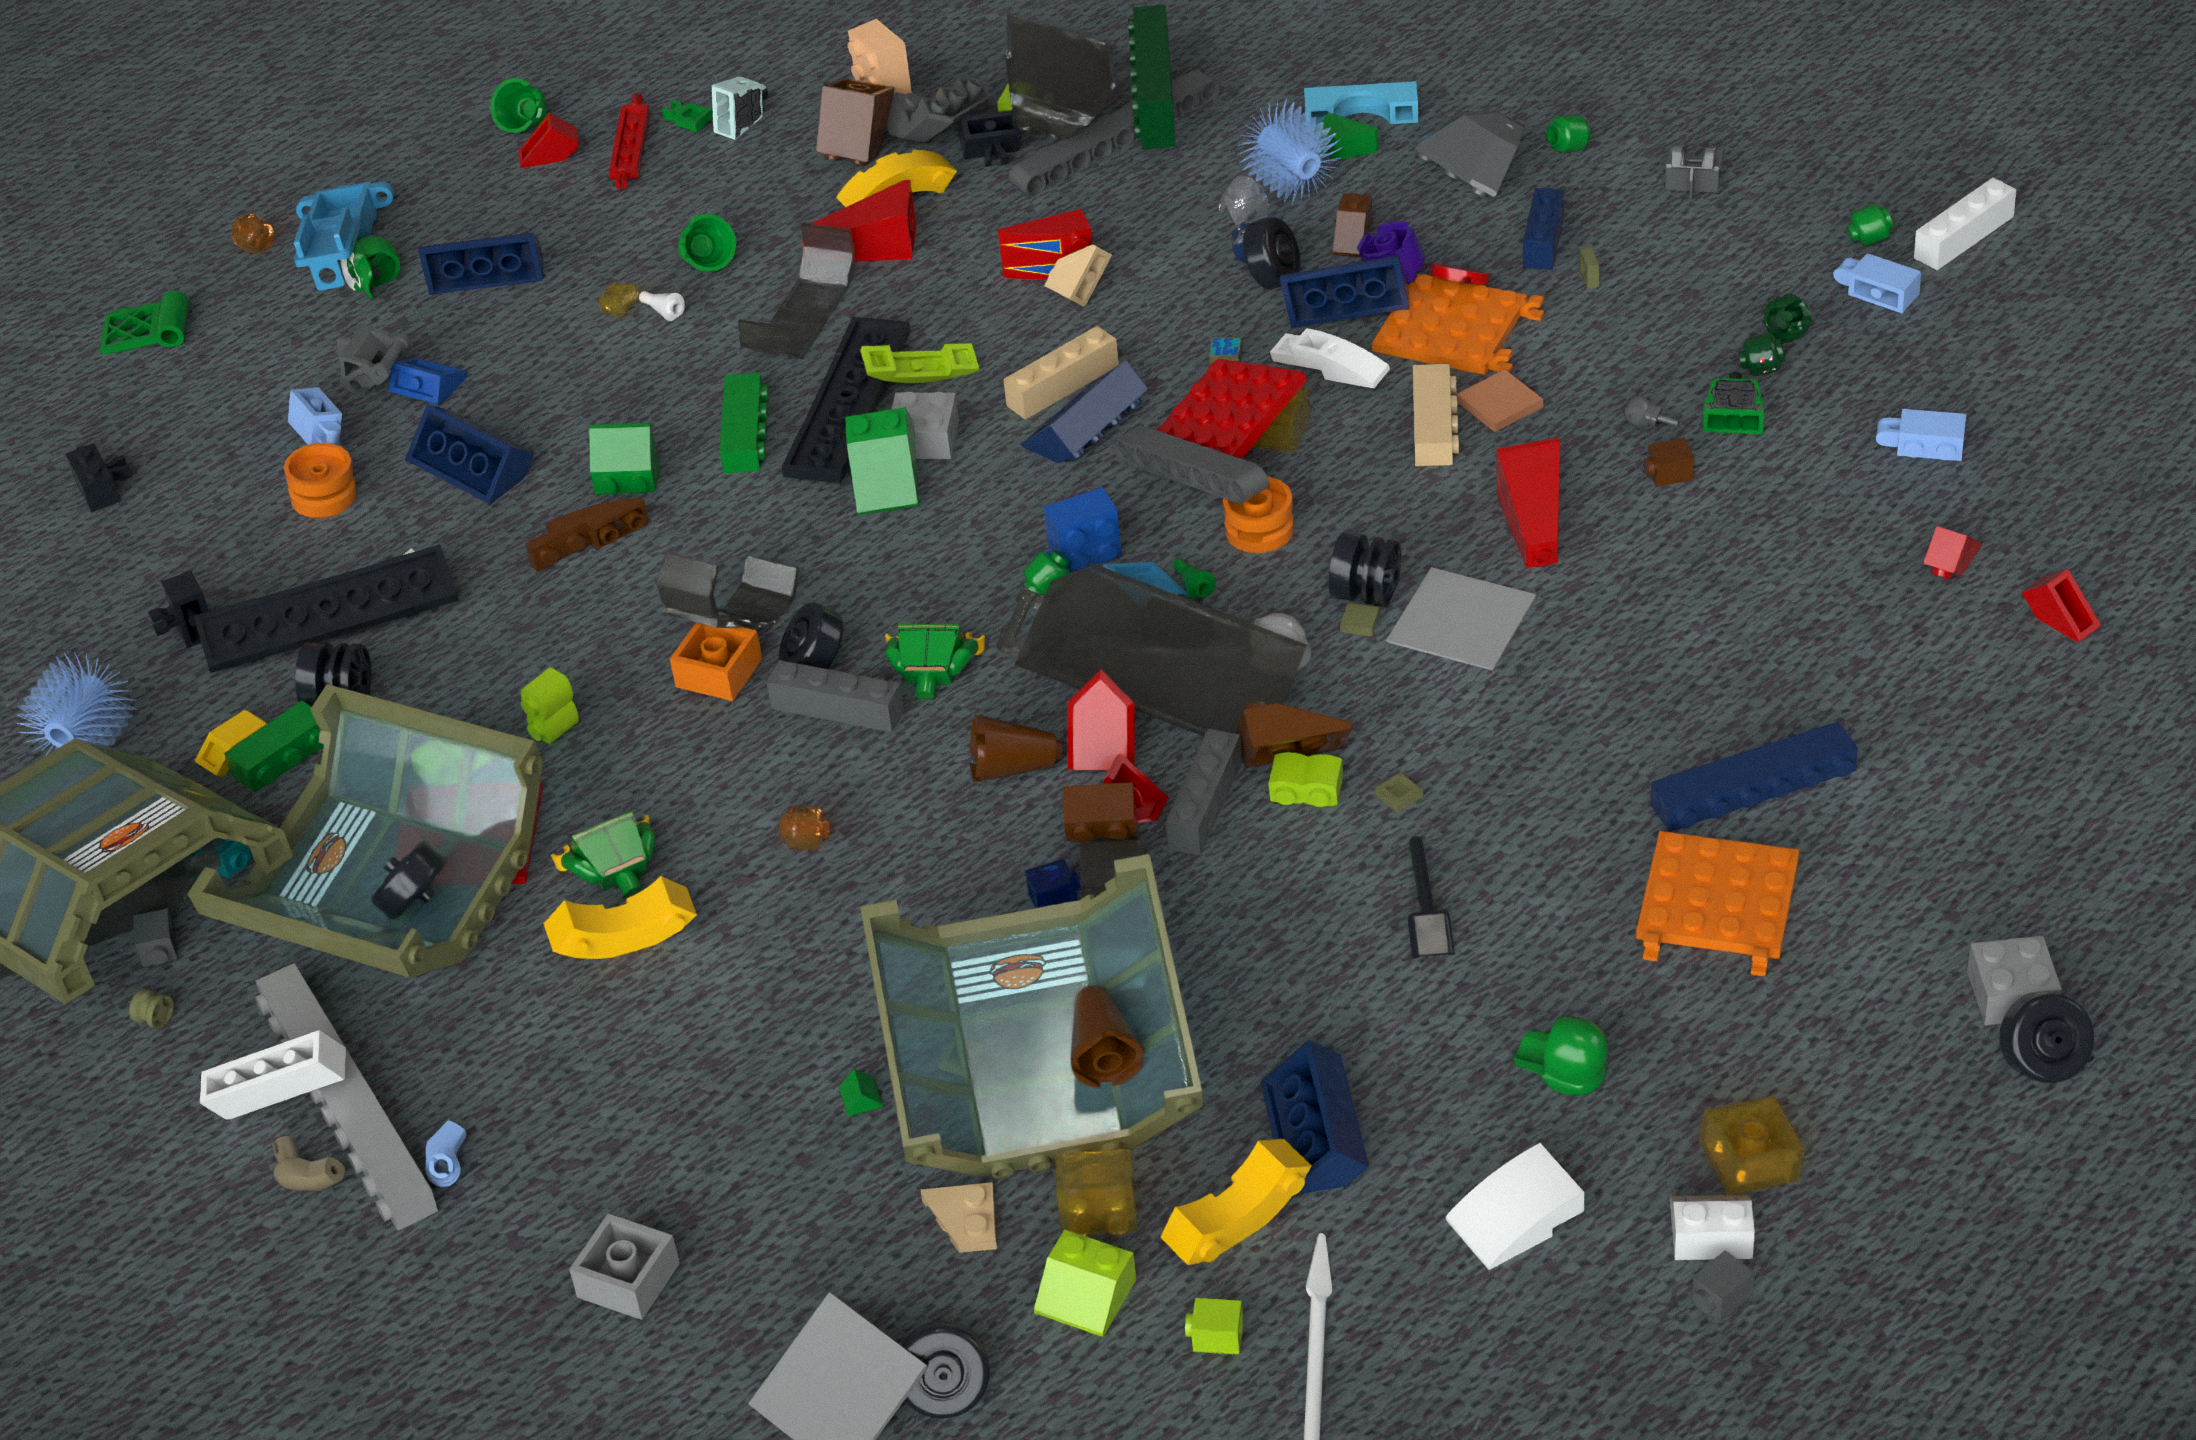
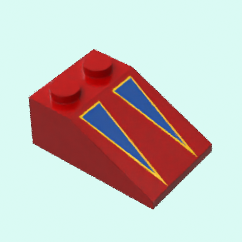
[997,209,1093,280]

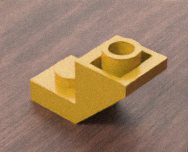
[194,710,268,777]

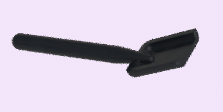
[1407,836,1455,959]

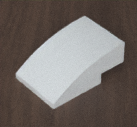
[1446,1143,1584,1270]

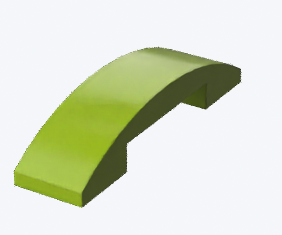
[860,343,979,383]

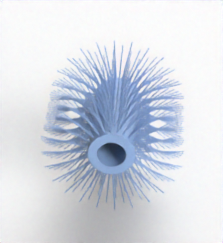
[1237,99,1342,203]
[16,652,137,756]

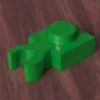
[661,100,713,133]

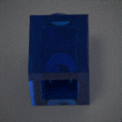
[1025,859,1081,908]

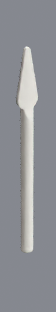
[1304,1233,1332,1440]

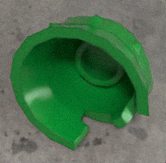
[490,78,548,133]
[678,214,736,272]

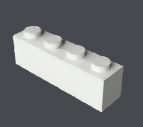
[1914,178,2016,270]
[200,1030,346,1119]

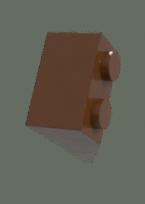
[1236,701,1352,768]
[1063,782,1140,843]

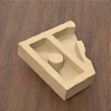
[921,1182,997,1253]

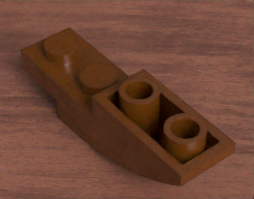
[526,498,649,572]

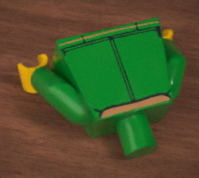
[885,623,985,699]
[551,811,656,899]

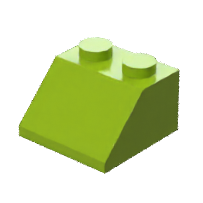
[1034,1229,1137,1337]

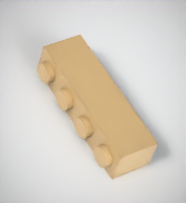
[1003,326,1119,420]
[1413,364,1459,466]

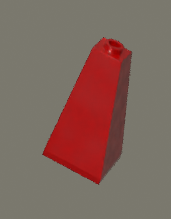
[802,180,917,263]
[1496,438,1560,569]

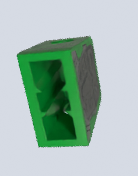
[1703,372,1764,434]

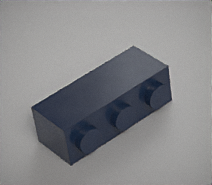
[1523,188,1564,270]

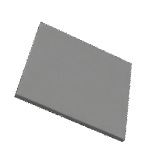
[1386,567,1537,671]
[748,1292,929,1440]

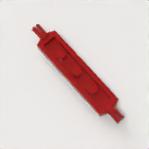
[609,93,650,190]

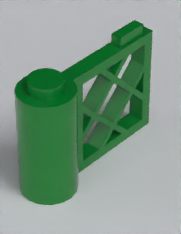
[99,290,190,355]

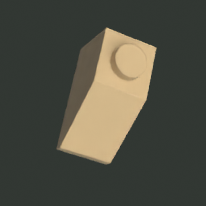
[1044,244,1112,307]

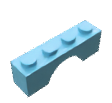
[1304,81,1418,129]

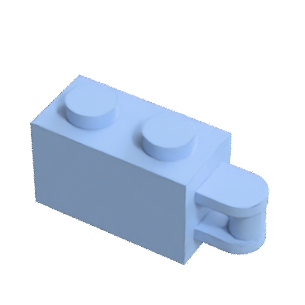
[1833,253,1921,313]
[288,387,342,446]
[1876,409,1966,461]

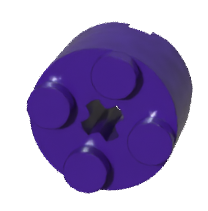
[1357,221,1425,283]

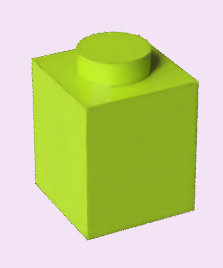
[1185,1298,1244,1354]

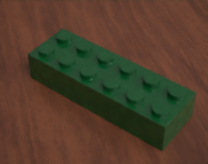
[1128,5,1176,150]

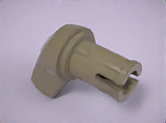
[272,1136,345,1191]

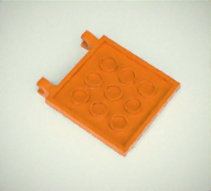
[1372,273,1544,375]
[1636,831,1800,977]

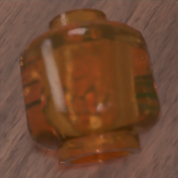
[231,213,274,255]
[779,806,830,850]

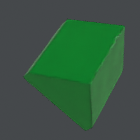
[839,1068,882,1116]

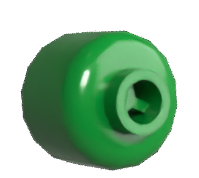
[1546,115,1591,153]
[1846,203,1894,247]
[1024,550,1071,599]

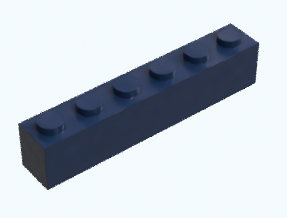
[1651,722,1858,832]

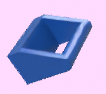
[389,358,467,405]

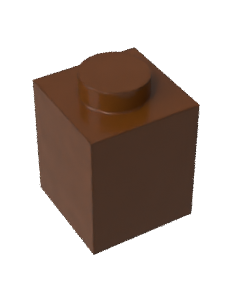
[1643,438,1694,487]

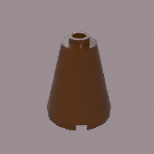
[970,715,1062,782]
[1070,985,1144,1087]

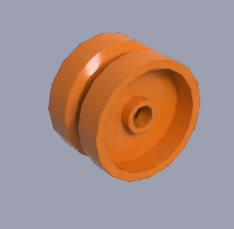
[283,443,357,518]
[1223,476,1294,553]

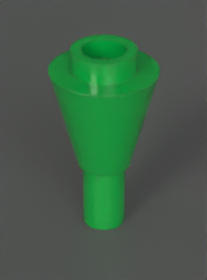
[1172,558,1216,600]

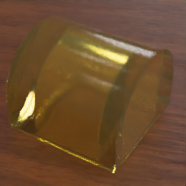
[597,283,639,318]

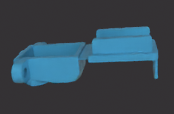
[294,181,394,291]

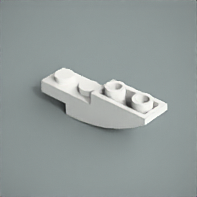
[1270,328,1390,388]

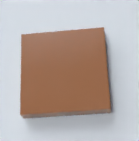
[1456,369,1543,432]

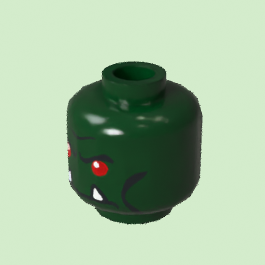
[1738,333,1786,376]

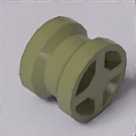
[129,988,174,1029]

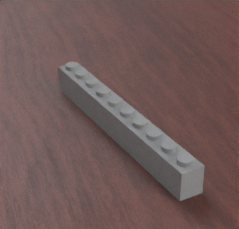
[255,963,438,1231]

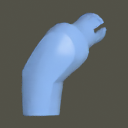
[425,1120,466,1187]

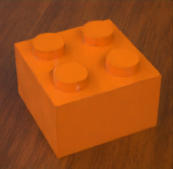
[670,617,762,701]

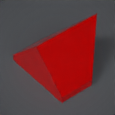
[1104,753,1169,824]

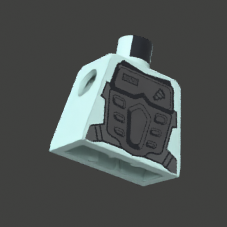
[712,77,768,140]

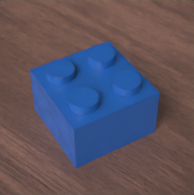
[1044,487,1122,573]

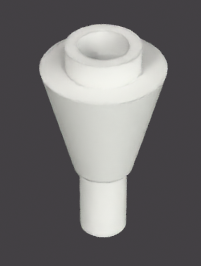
[639,291,685,321]

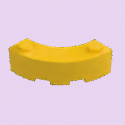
[836,149,957,207]
[543,876,697,959]
[1161,1139,1312,1265]

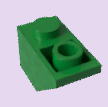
[1312,113,1379,160]

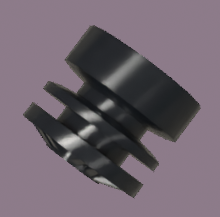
[1328,531,1402,607]
[295,642,372,707]

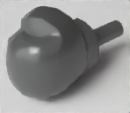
[1624,395,1679,428]

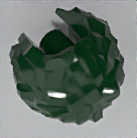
[1763,294,1812,343]

